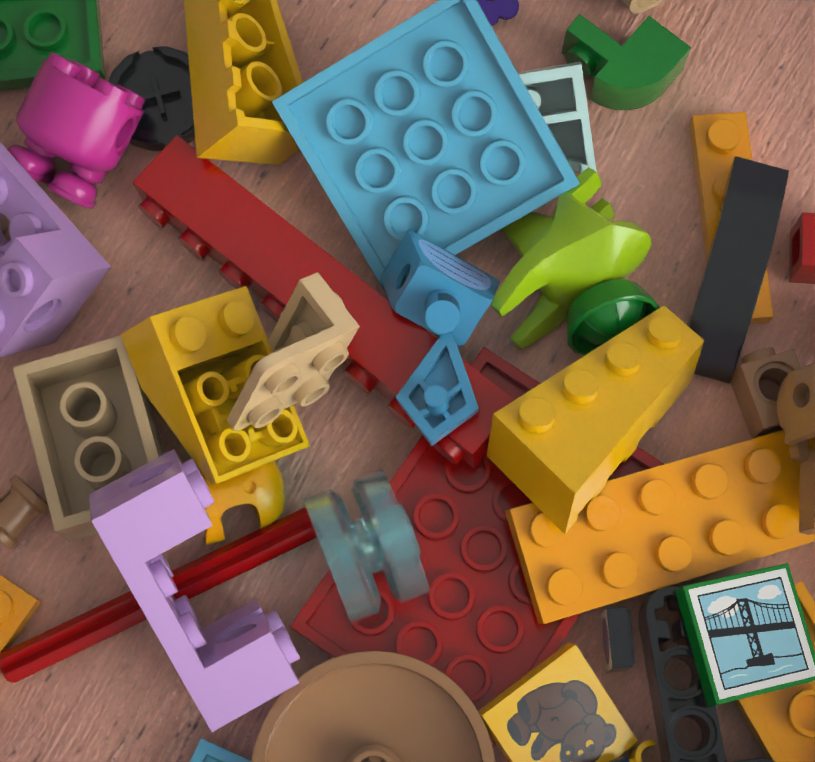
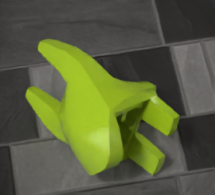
[491,167,652,350]

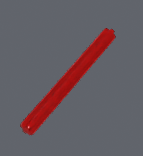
[0,508,321,683]

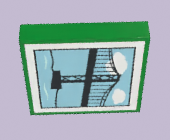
[675,563,815,707]

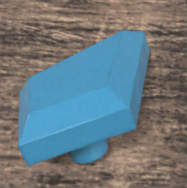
[396,332,479,446]

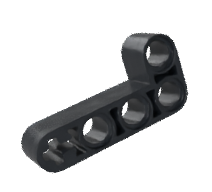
[638,586,775,762]

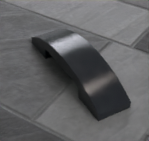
[687,156,789,384]

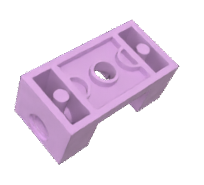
[0,142,111,358]
[89,449,300,732]

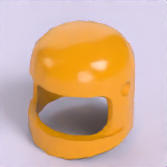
[194,460,285,545]

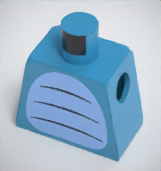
[381,229,500,347]

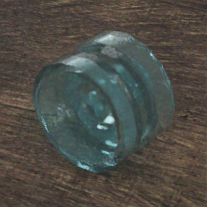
[303,469,430,624]

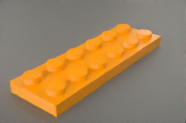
[505,430,815,624]

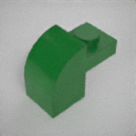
[561,14,692,111]

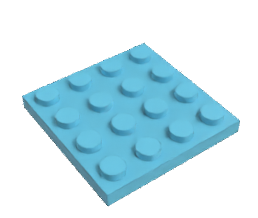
[272,0,580,293]

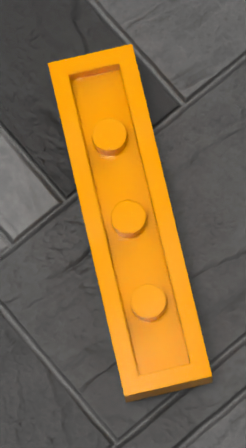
[689,112,773,324]

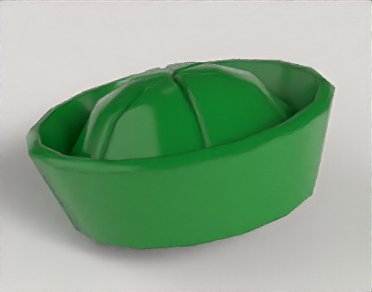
[567,279,660,355]

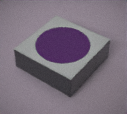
[600,607,635,673]

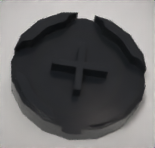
[108,46,195,151]

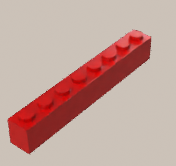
[132,135,515,469]

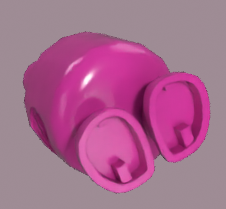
[7,52,146,209]

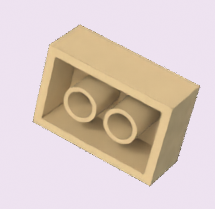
[13,336,164,543]

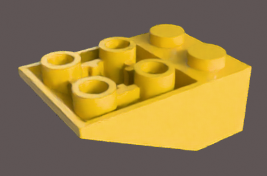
[120,286,310,486]

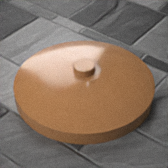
[252,651,495,762]

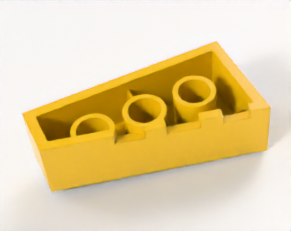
[184,0,303,165]
[486,306,704,534]

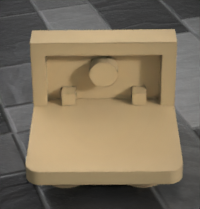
[227,272,360,431]

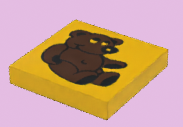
[478,642,638,762]

